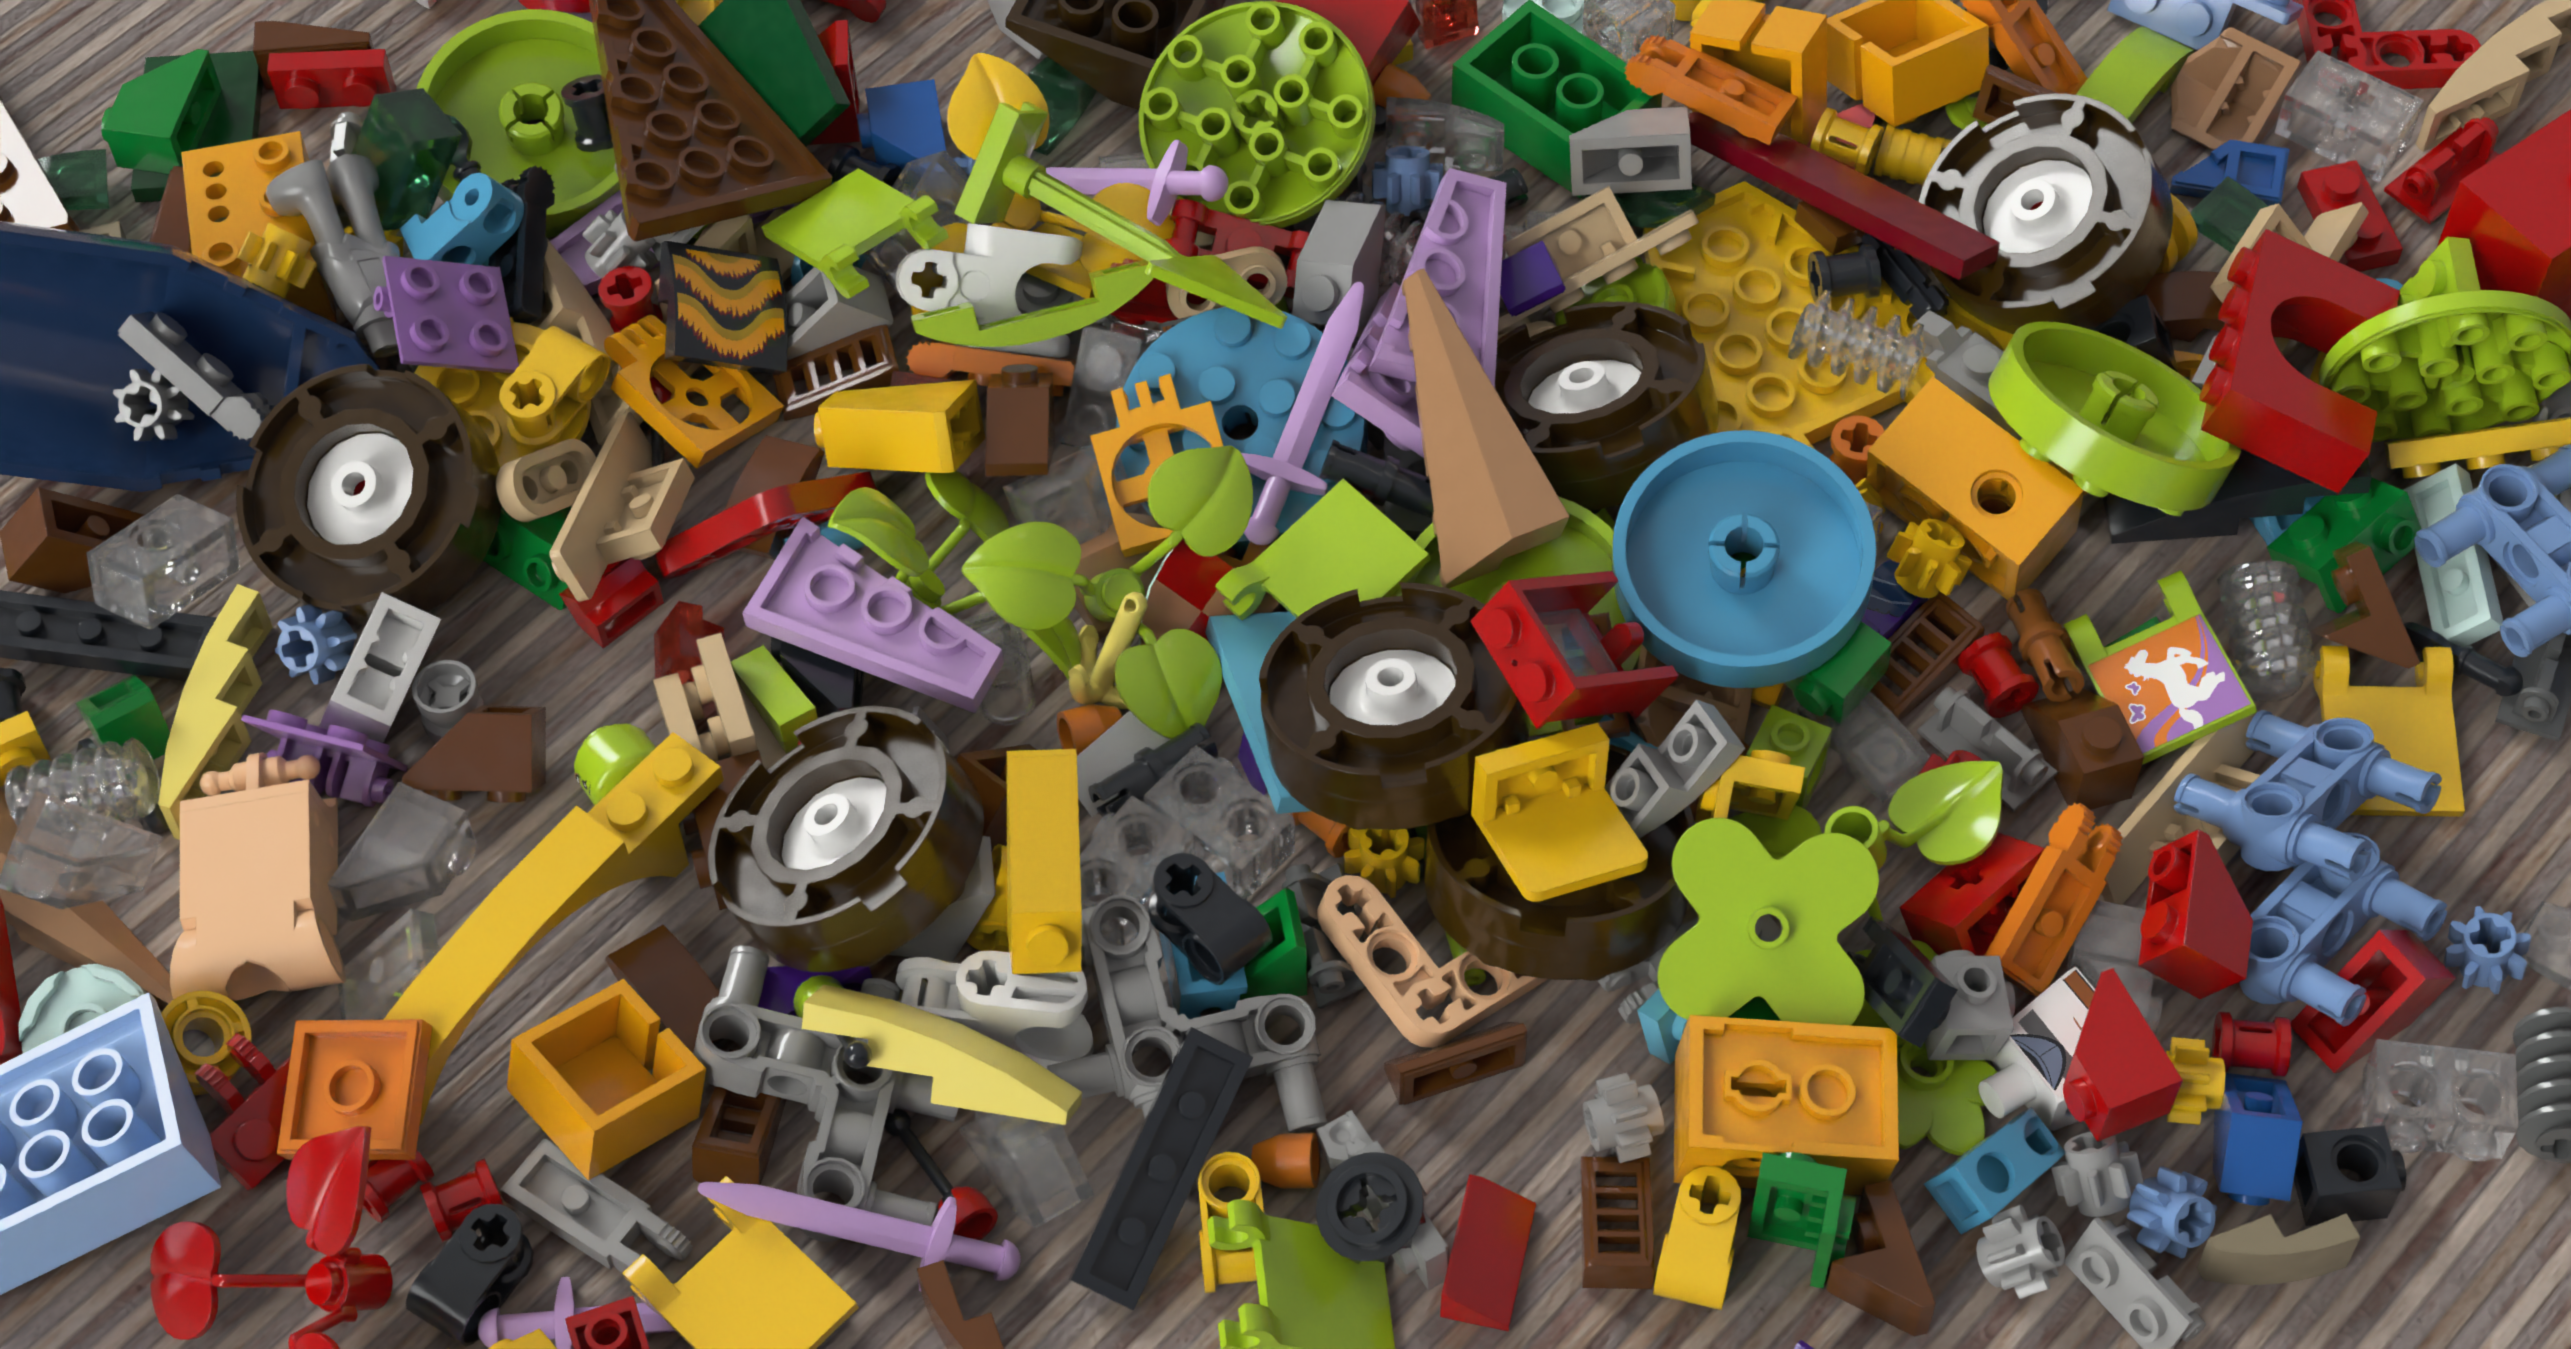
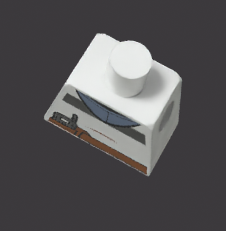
[1978,967,2095,1131]

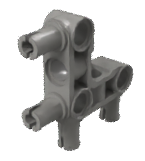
[1047,895,1328,1133]
[693,946,958,1242]

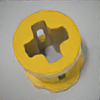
[1810,107,1884,176]

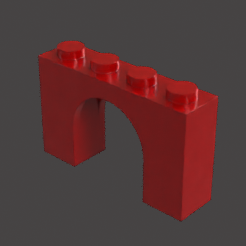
[2199,229,2400,493]

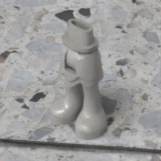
[266,154,401,358]

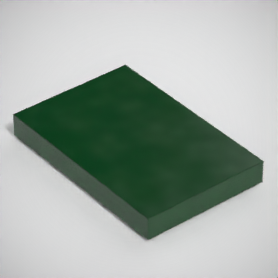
[698,0,851,147]
[131,51,263,203]

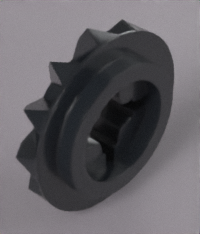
[1316,1152,1427,1264]

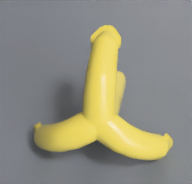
[1068,592,1148,709]

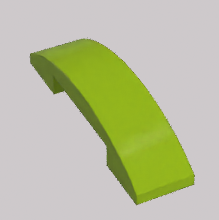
[2076,26,2194,124]
[911,260,1153,347]

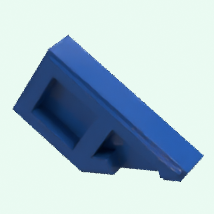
[2169,139,2290,208]

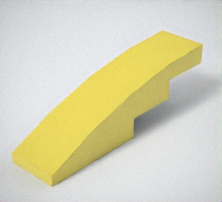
[158,584,273,840]
[802,984,1082,1125]

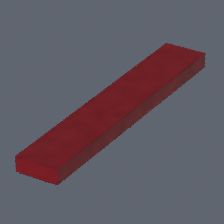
[1688,111,2000,280]

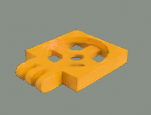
[604,315,784,469]
[1090,373,1224,558]

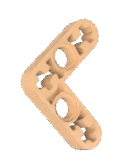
[1317,875,1547,1048]

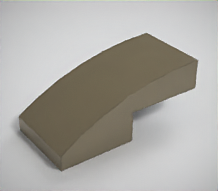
[2197,1213,2361,1285]

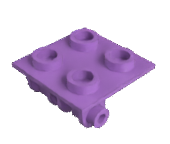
[373,256,519,373]
[241,709,408,808]

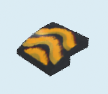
[658,241,788,375]

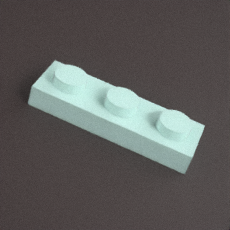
[2403,463,2503,648]

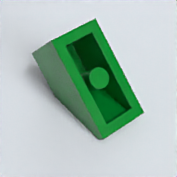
[101,49,222,174]

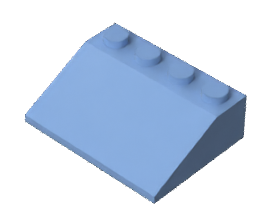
[0,992,221,1295]

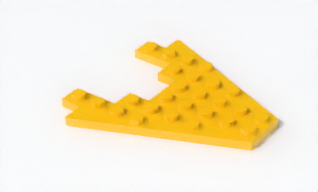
[1643,181,2088,496]

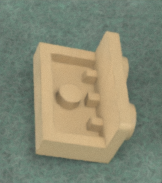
[691,633,786,770]

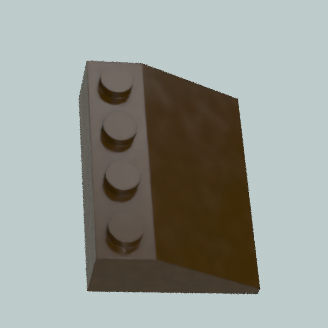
[1005,0,1226,110]

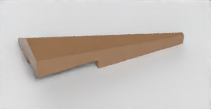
[1402,268,1570,589]
[0,790,174,1011]

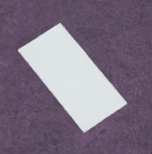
[1077,711,1171,817]

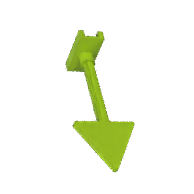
[954,102,1287,329]

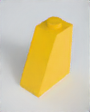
[814,379,985,473]

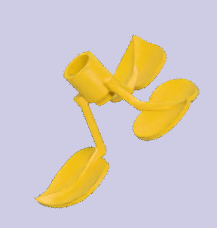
[910,53,1175,315]

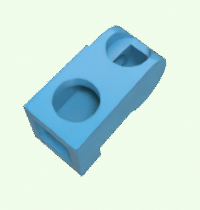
[400,173,524,265]
[1924,1107,2065,1234]

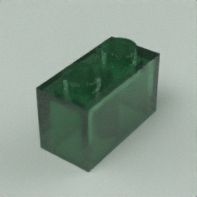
[351,88,462,231]

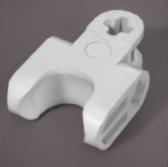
[895,223,1083,358]
[895,951,1094,1069]

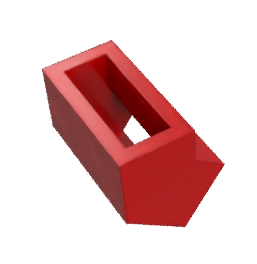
[559,557,664,649]

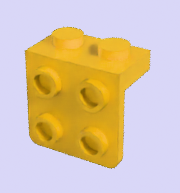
[1471,723,1648,902]
[1695,750,1805,822]

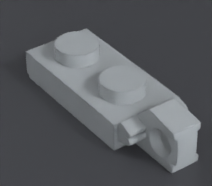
[1910,310,2022,441]
[1317,1110,1449,1291]

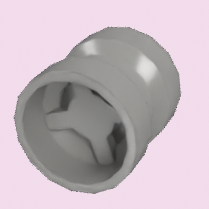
[412,660,484,743]

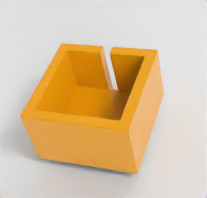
[1690,0,1827,145]
[1827,0,1989,127]
[507,979,706,1181]

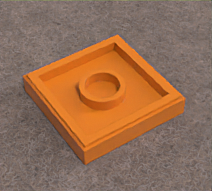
[277,1019,432,1160]

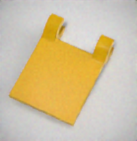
[2312,645,2465,817]
[622,1176,859,1349]

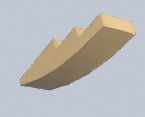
[2416,0,2571,152]
[529,239,644,446]

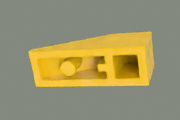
[1007,749,1082,974]

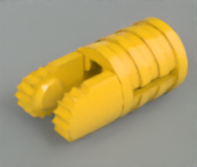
[1873,123,1952,187]

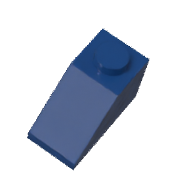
[857,79,954,207]
[2213,1073,2303,1206]

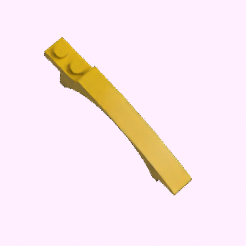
[383,732,724,1125]

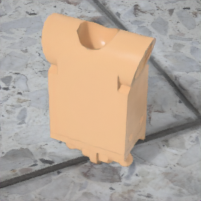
[170,752,346,1001]

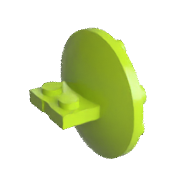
[1139,1,1376,228]
[2319,236,2571,442]

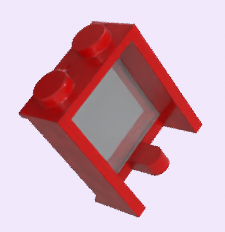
[1470,571,1679,729]

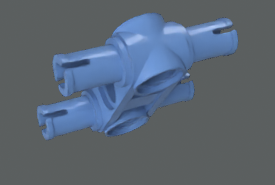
[2414,444,2571,657]
[2174,710,2442,881]
[2239,832,2447,1027]

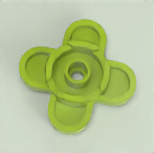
[1657,818,1879,1026]

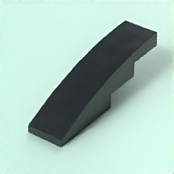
[2103,449,2372,544]

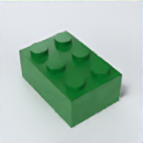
[1451,0,1663,200]

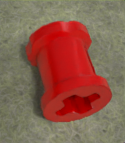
[598,266,664,333]
[1957,632,2039,718]
[2212,1011,2292,1077]
[363,1149,435,1223]
[420,1158,505,1242]

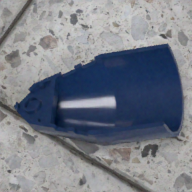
[0,221,381,492]

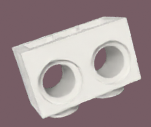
[319,592,441,743]

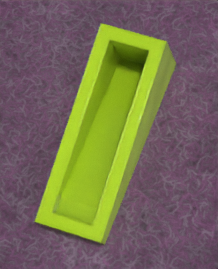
[731,645,818,754]

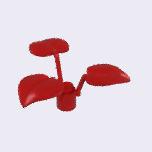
[150,1126,393,1349]

